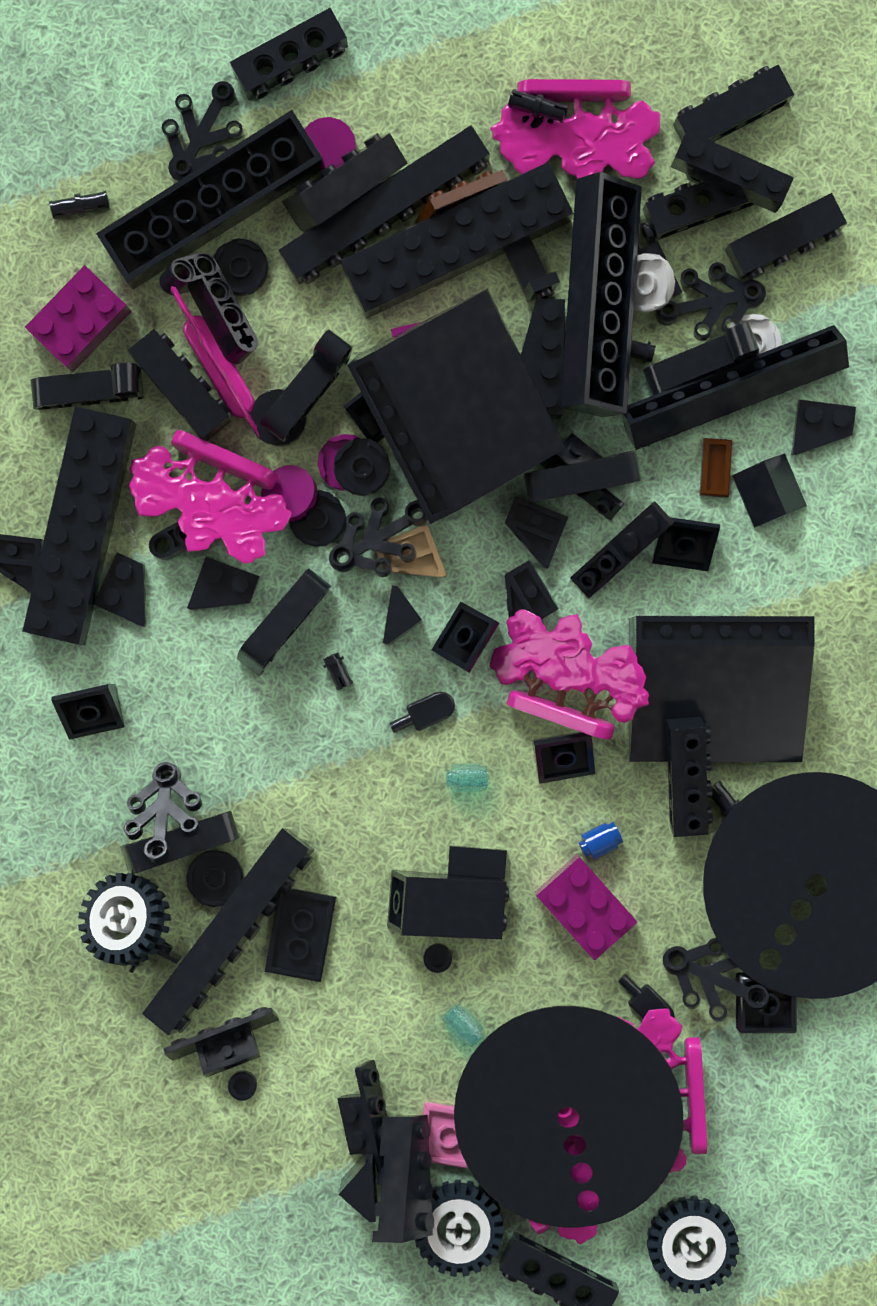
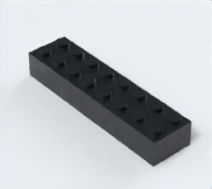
[96,110,325,290]
[340,162,574,319]
[560,172,642,417]
[22,406,137,645]

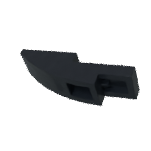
[570,501,674,598]

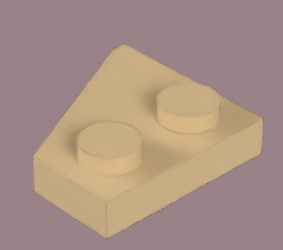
[377,524,447,578]

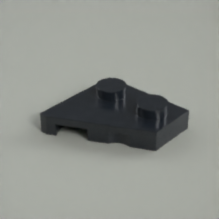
[791,399,856,455]
[504,496,568,569]
[0,534,44,593]
[94,552,146,627]
[187,557,260,610]
[505,560,559,619]

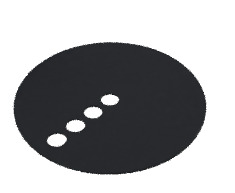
[703,772,877,999]
[454,1006,684,1228]

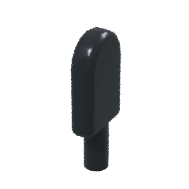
[389,691,455,733]
[618,974,675,1019]

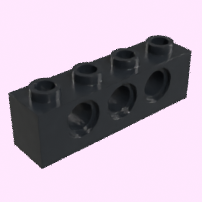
[230,7,348,100]
[643,181,755,241]
[499,1231,619,1306]

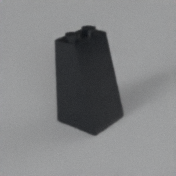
[387,870,509,940]

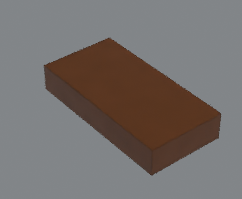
[699,438,732,498]

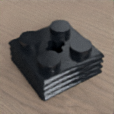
[736,972,797,1033]

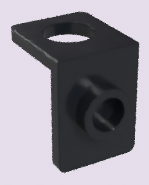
[129,942,182,973]

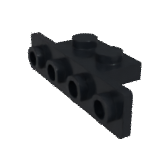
[539,433,624,520]
[163,1007,279,1077]
[337,1060,387,1173]

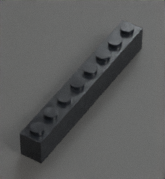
[278,125,490,285]
[622,325,849,450]
[142,828,315,1036]

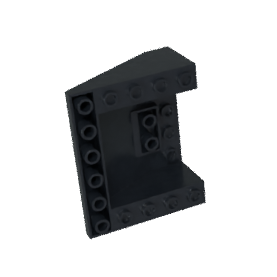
[347,288,566,524]
[629,616,815,762]

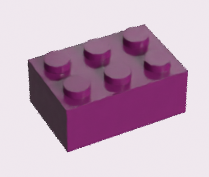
[25,265,132,373]
[535,854,637,961]

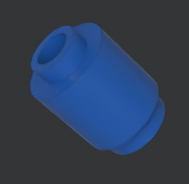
[578,822,623,860]

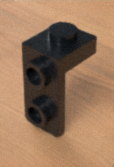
[505,240,560,302]

